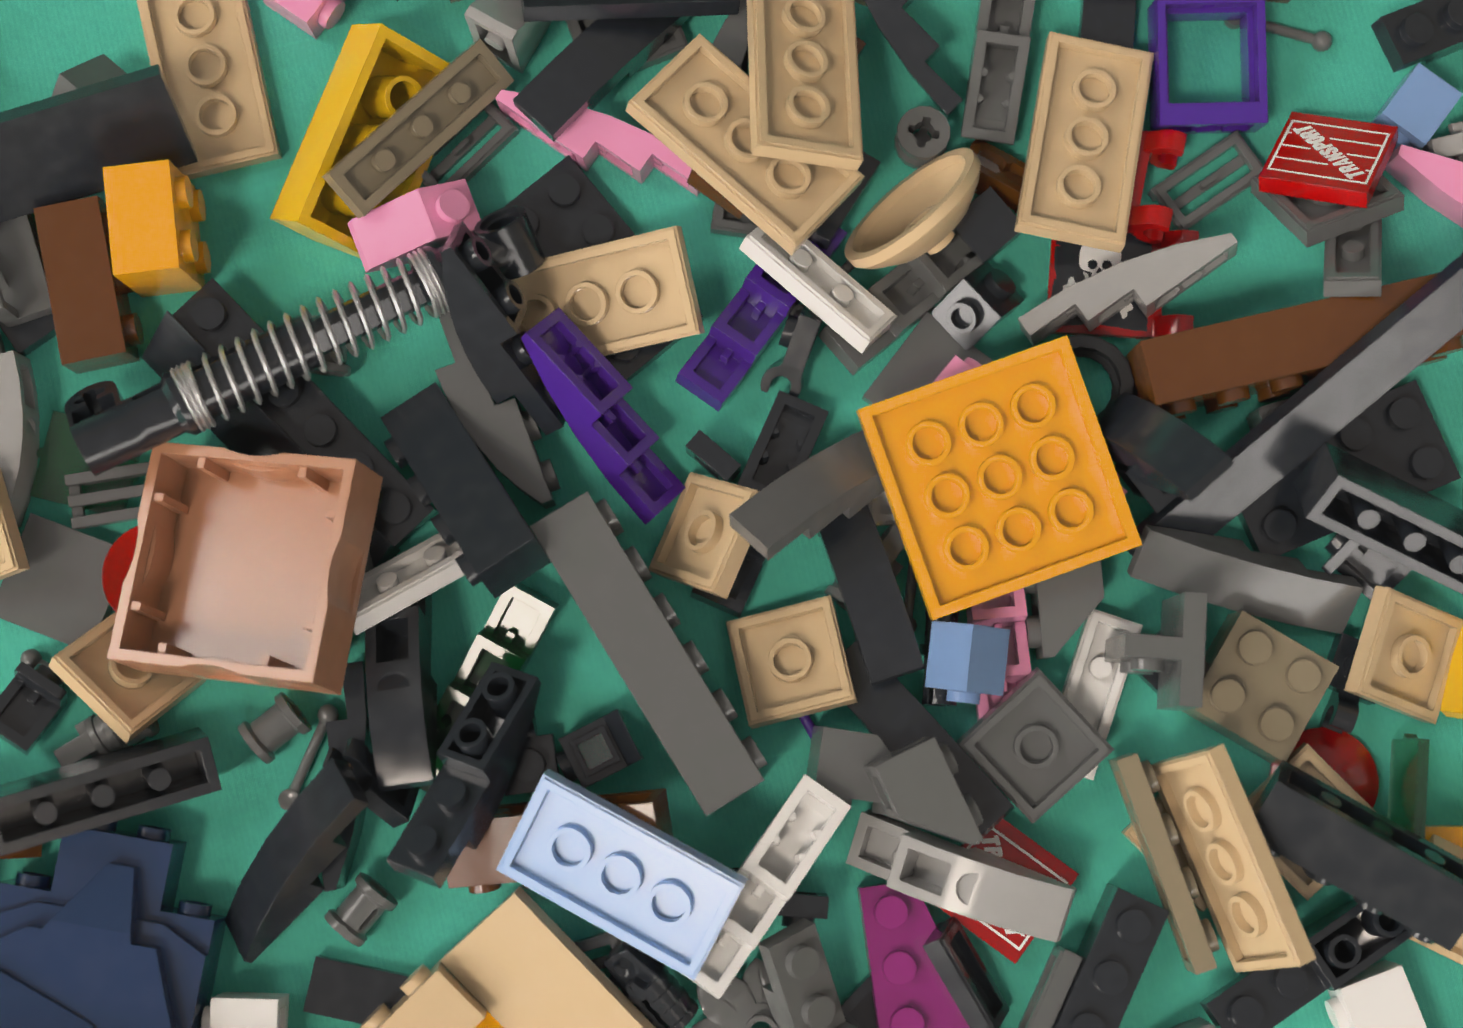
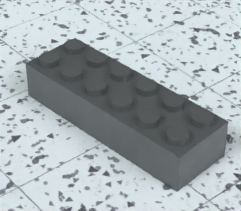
[530,491,767,816]

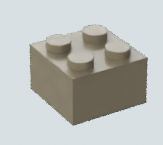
[1182,610,1339,763]

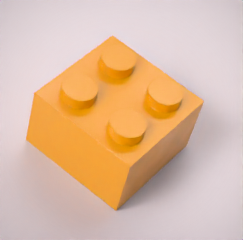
[103,159,211,298]

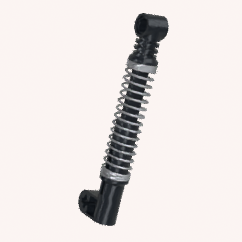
[64,206,545,476]

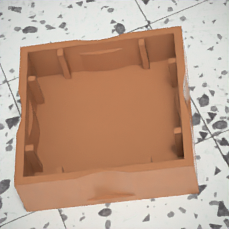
[107,442,383,695]

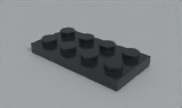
[503,155,704,382]
[1238,380,1461,555]

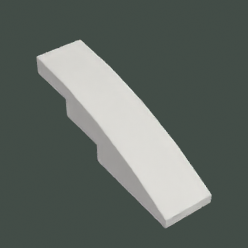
[684,774,851,999]

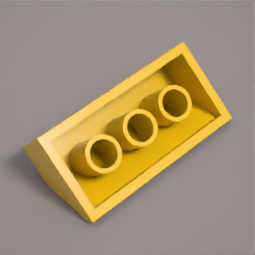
[269,23,450,258]

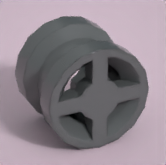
[894,106,950,169]

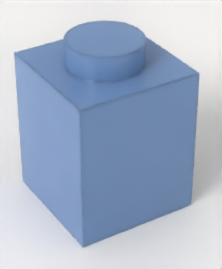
[1371,63,1463,151]
[925,621,1010,704]

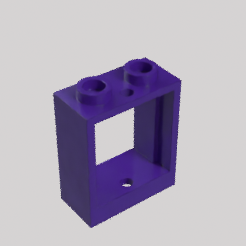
[1147,0,1268,134]

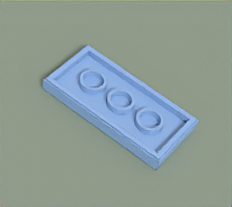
[496,769,748,980]

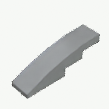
[1018,233,1238,346]

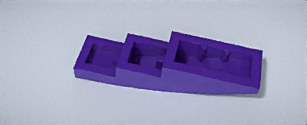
[675,228,847,412]
[521,307,686,525]

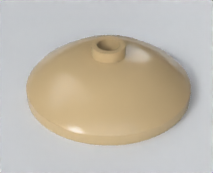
[844,148,981,269]

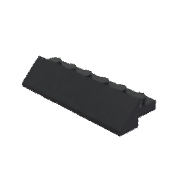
[141,278,437,568]

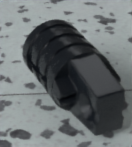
[604,942,699,1028]

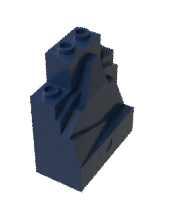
[0,821,226,1028]

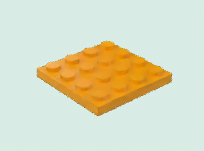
[856,335,1142,620]

